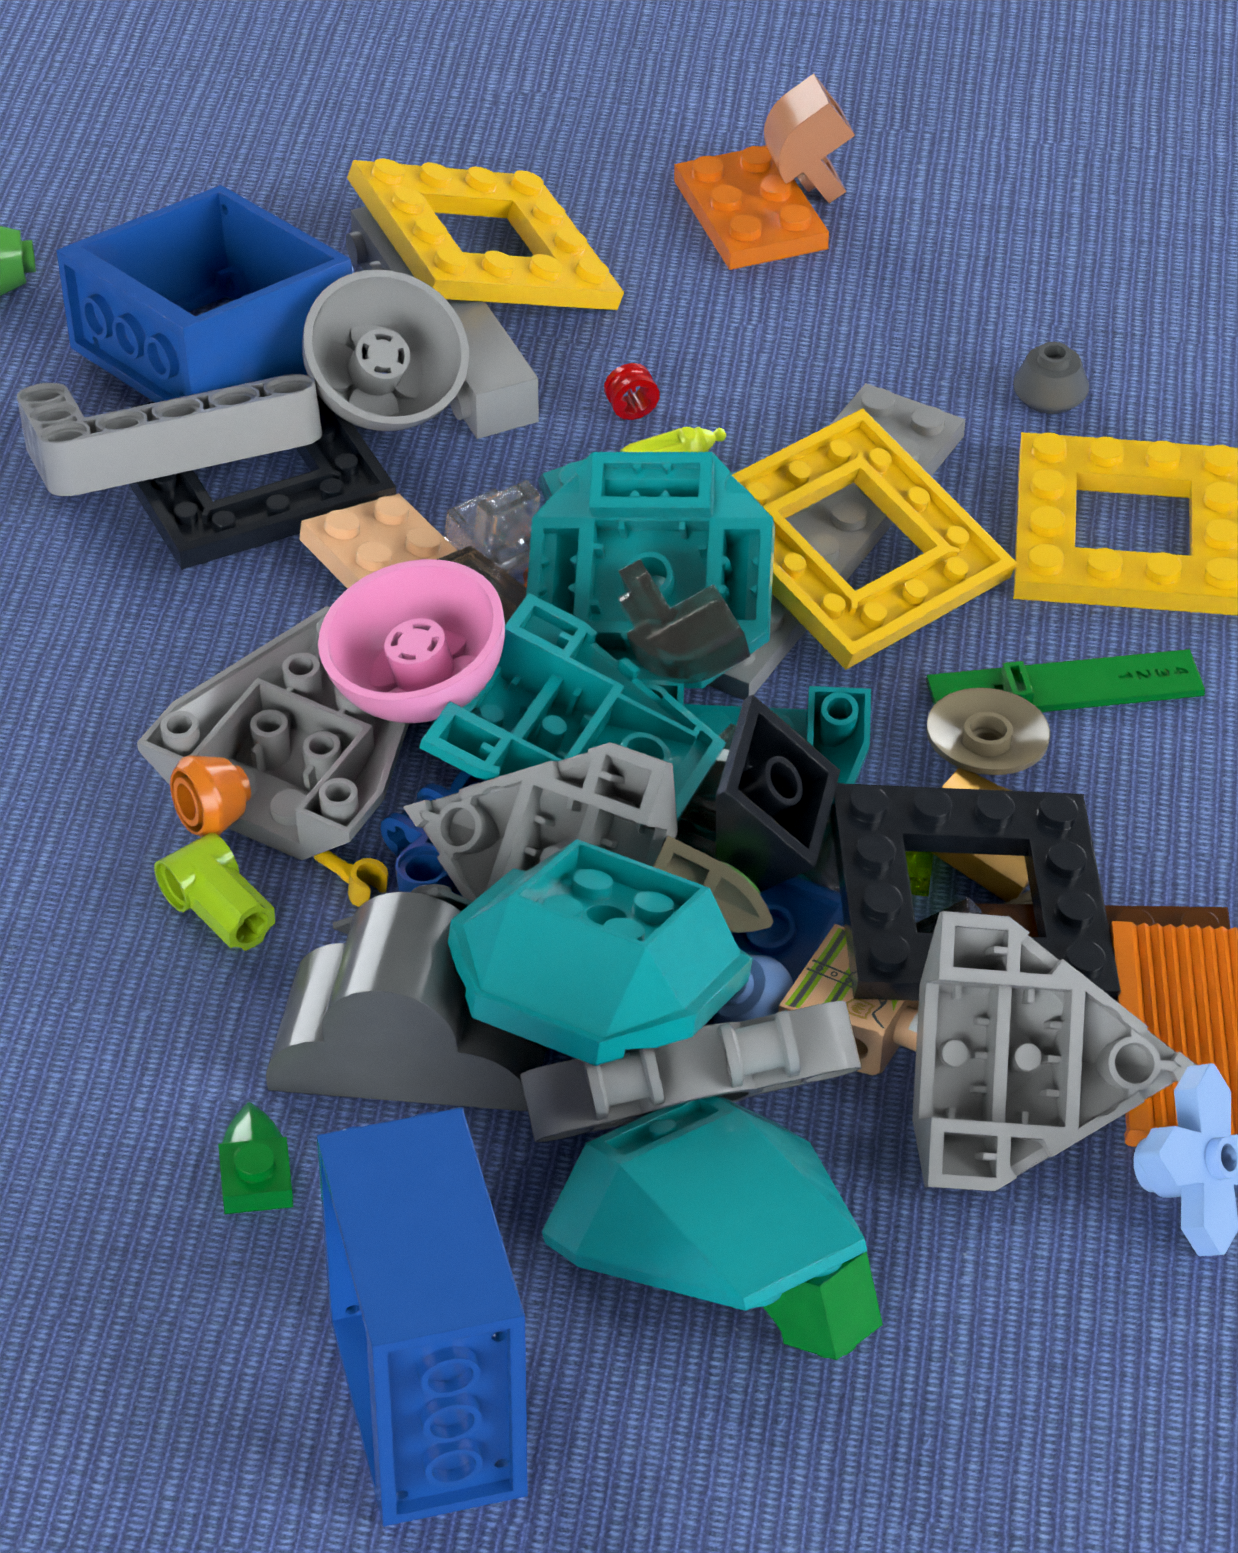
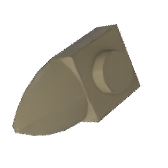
[652,836,773,933]

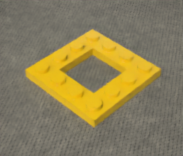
[347,158,624,310]
[732,408,1017,670]
[1013,432,1238,616]

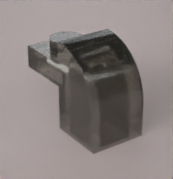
[617,559,751,683]

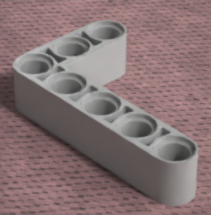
[17,374,322,496]

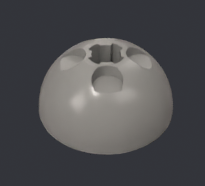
[302,269,469,431]

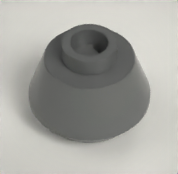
[1013,342,1089,414]

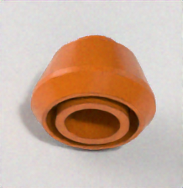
[170,755,251,837]

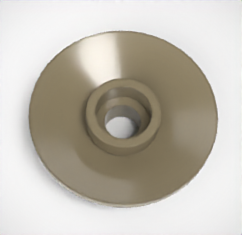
[926,688,1050,775]

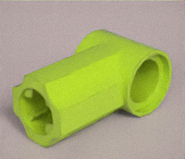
[154,833,275,951]

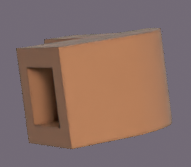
[764,74,855,204]

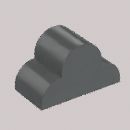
[266,892,546,1112]

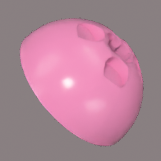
[318,559,505,723]

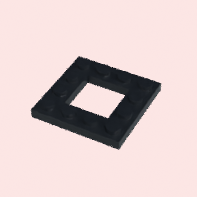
[129,395,396,570]
[830,783,1121,1001]

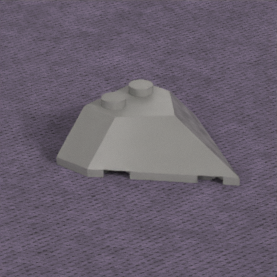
[403,742,678,901]
[912,911,1196,1191]

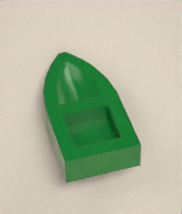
[218,1102,294,1214]

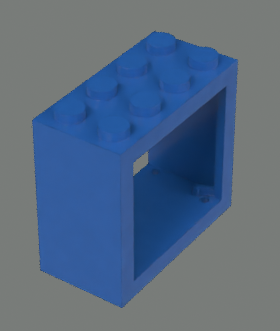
[56,185,355,403]
[317,1107,528,1527]

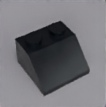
[715,695,840,892]

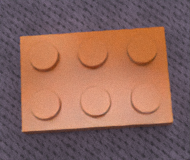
[674,146,829,270]

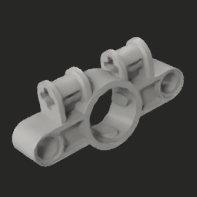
[520,1001,862,1142]

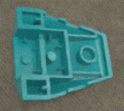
[419,593,726,822]

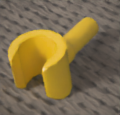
[314,850,388,907]

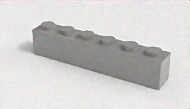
[346,206,539,439]

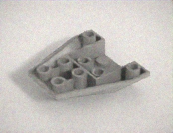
[137,606,409,860]

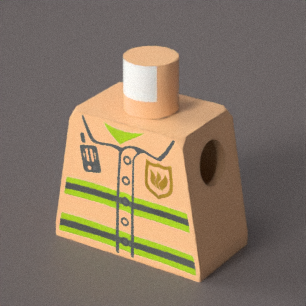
[779,924,919,1076]

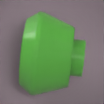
[0,225,36,296]

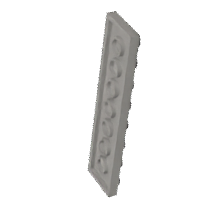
[708,383,966,700]

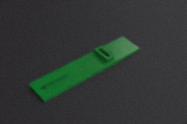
[926,649,1205,712]

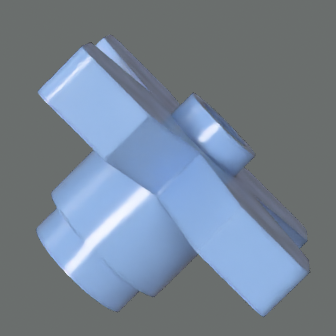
[1134,1063,1238,1257]

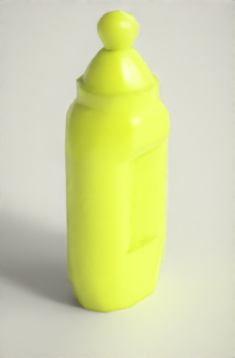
[620,427,726,452]

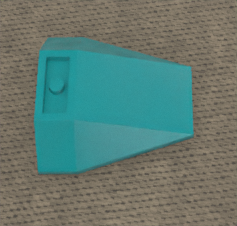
[542,1095,868,1311]

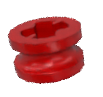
[604,363,660,420]

